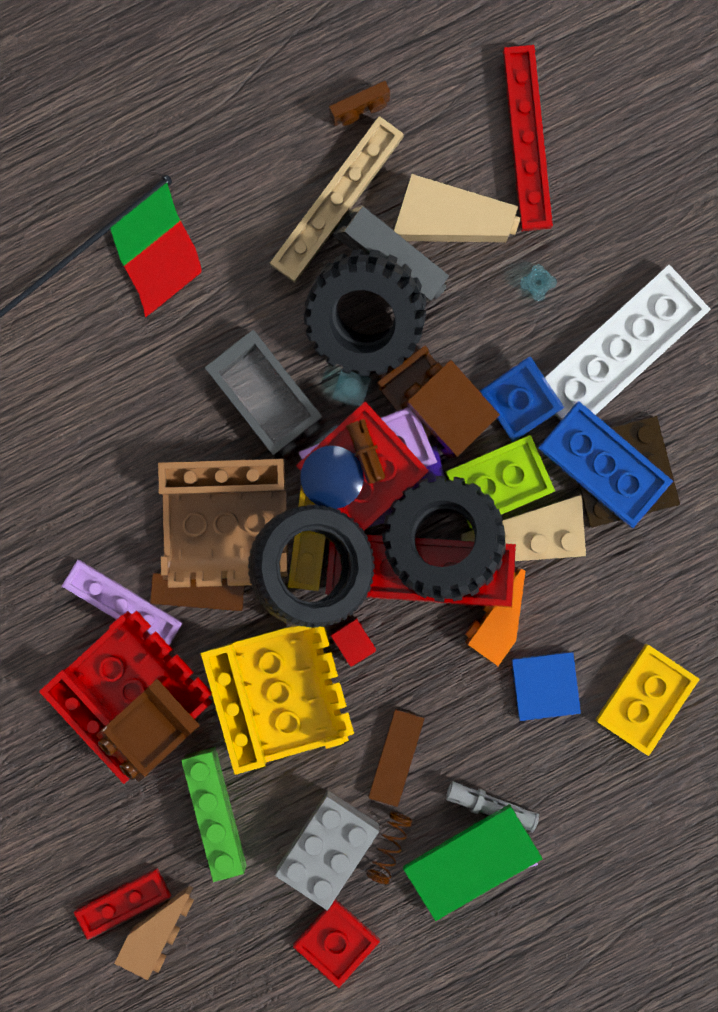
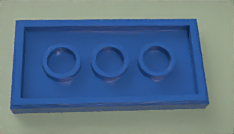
[537,401,673,528]

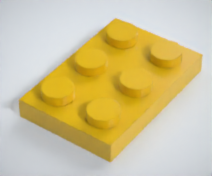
[595,644,700,756]

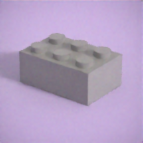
[275,790,379,911]

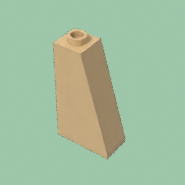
[394,174,521,242]

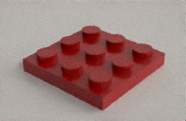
[296,402,429,531]

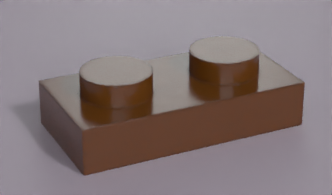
[329,81,390,126]

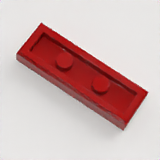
[73,868,171,940]

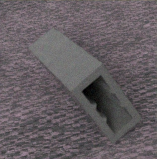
[331,206,449,301]

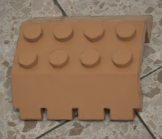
[158,459,288,588]

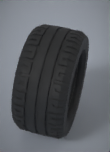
[248,505,375,627]

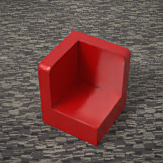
[331,618,376,667]

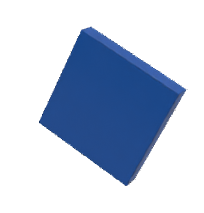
[479,356,565,442]
[511,651,581,721]

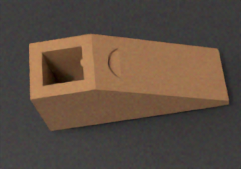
[114,886,194,980]

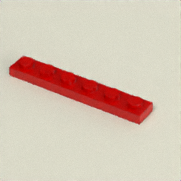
[503,45,553,232]

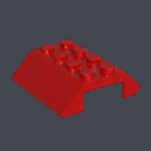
[39,610,212,784]

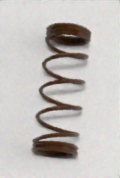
[366,811,413,885]

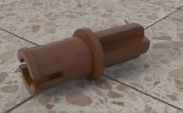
[346,419,385,484]

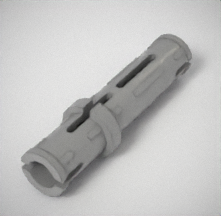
[446,781,539,833]

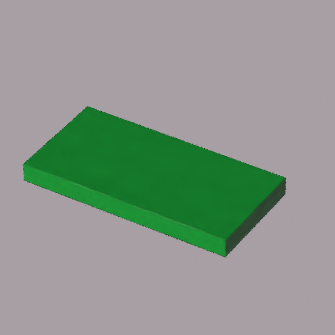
[403,804,543,921]

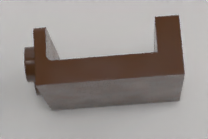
[376,345,436,438]
[400,360,500,459]
[96,679,200,782]

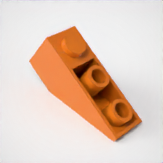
[465,568,526,666]

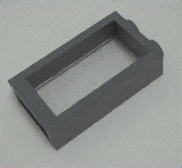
[205,330,323,457]

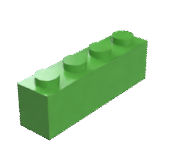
[181,747,247,882]

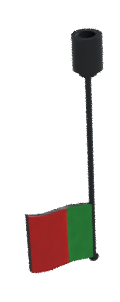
[0,175,202,319]

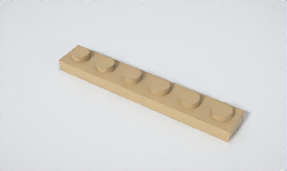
[270,116,404,283]

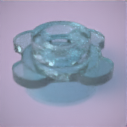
[520,264,557,301]

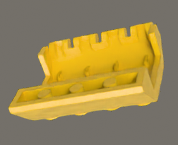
[201,625,354,775]

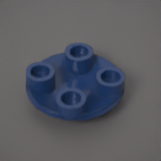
[301,446,364,509]

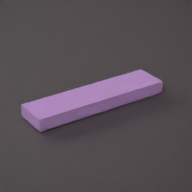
[62,560,183,646]

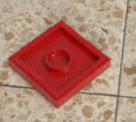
[293,899,380,988]

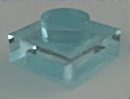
[333,369,371,407]

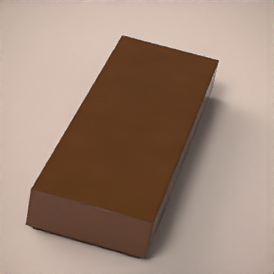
[150,573,245,611]
[368,708,425,807]

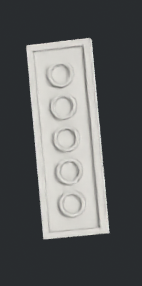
[545,265,711,420]

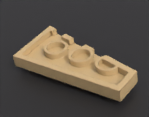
[460,495,586,561]

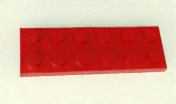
[325,535,516,608]

